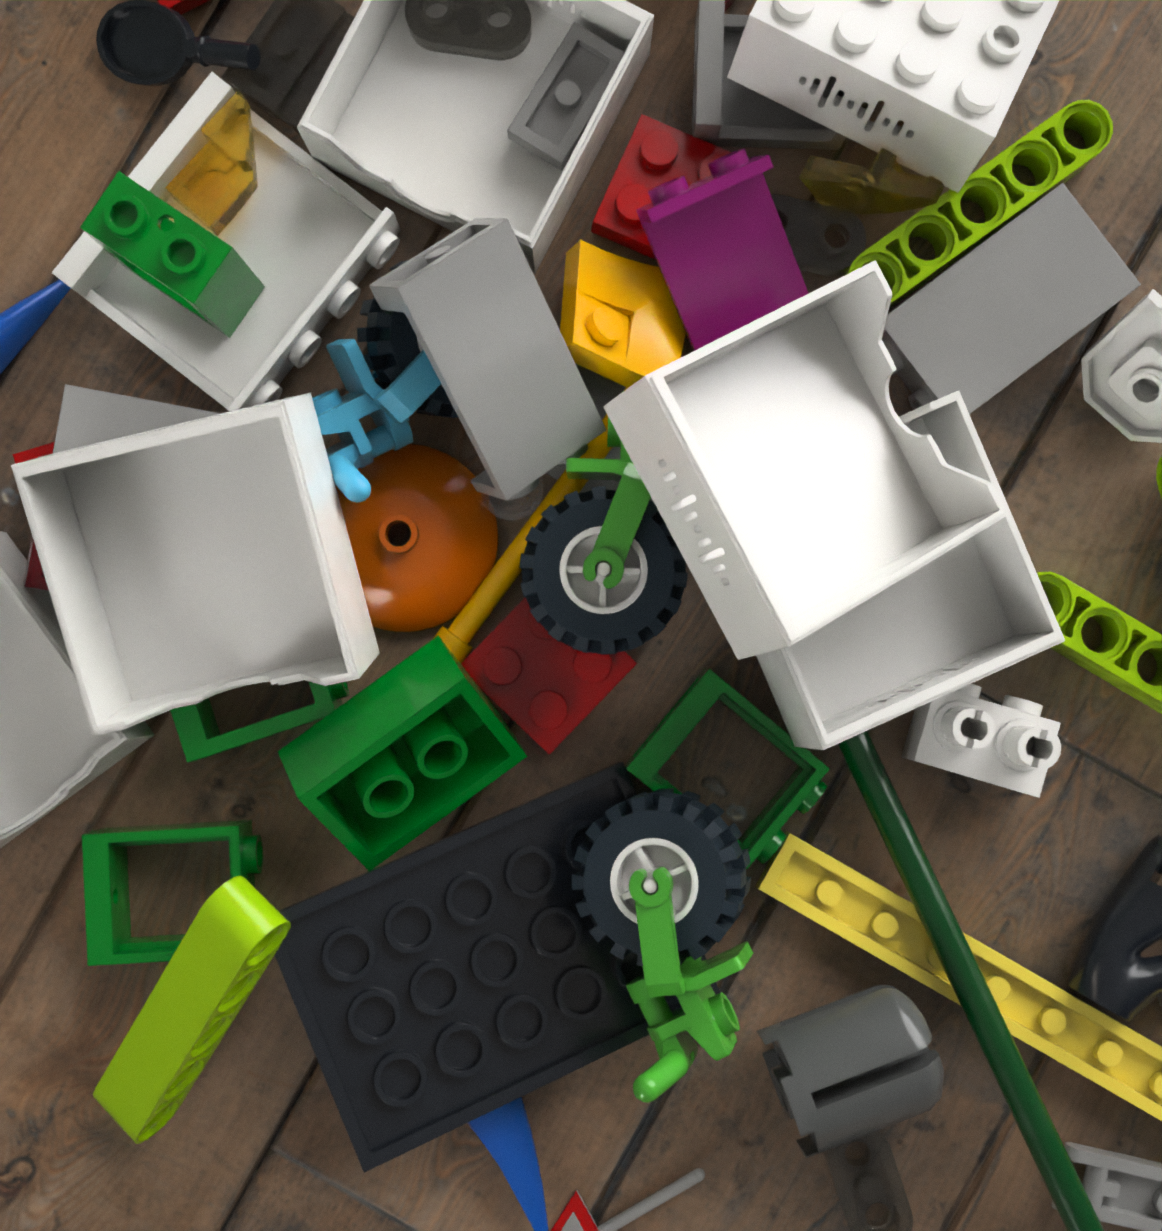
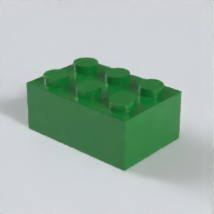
[278,635,528,871]

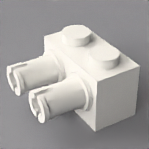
[901,684,1061,798]

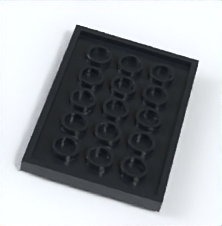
[275,761,720,1173]

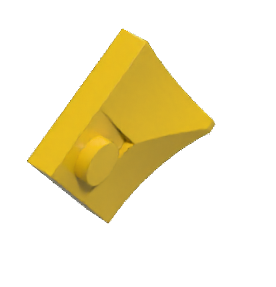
[560,239,686,388]

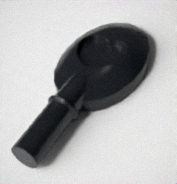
[96,0,261,86]

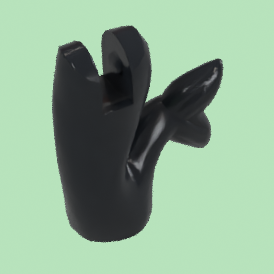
[1068,835,1162,1022]

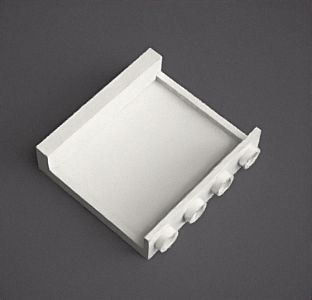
[52,72,401,412]

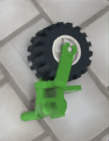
[519,391,688,655]
[572,788,753,1103]

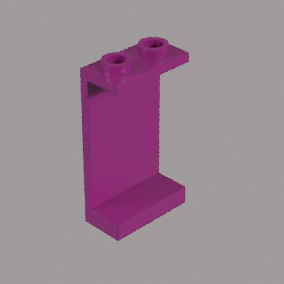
[636,148,809,351]

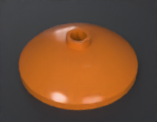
[336,444,498,632]

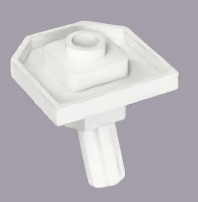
[1081,289,1162,443]

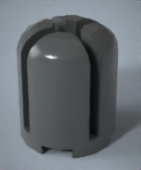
[756,985,944,1158]

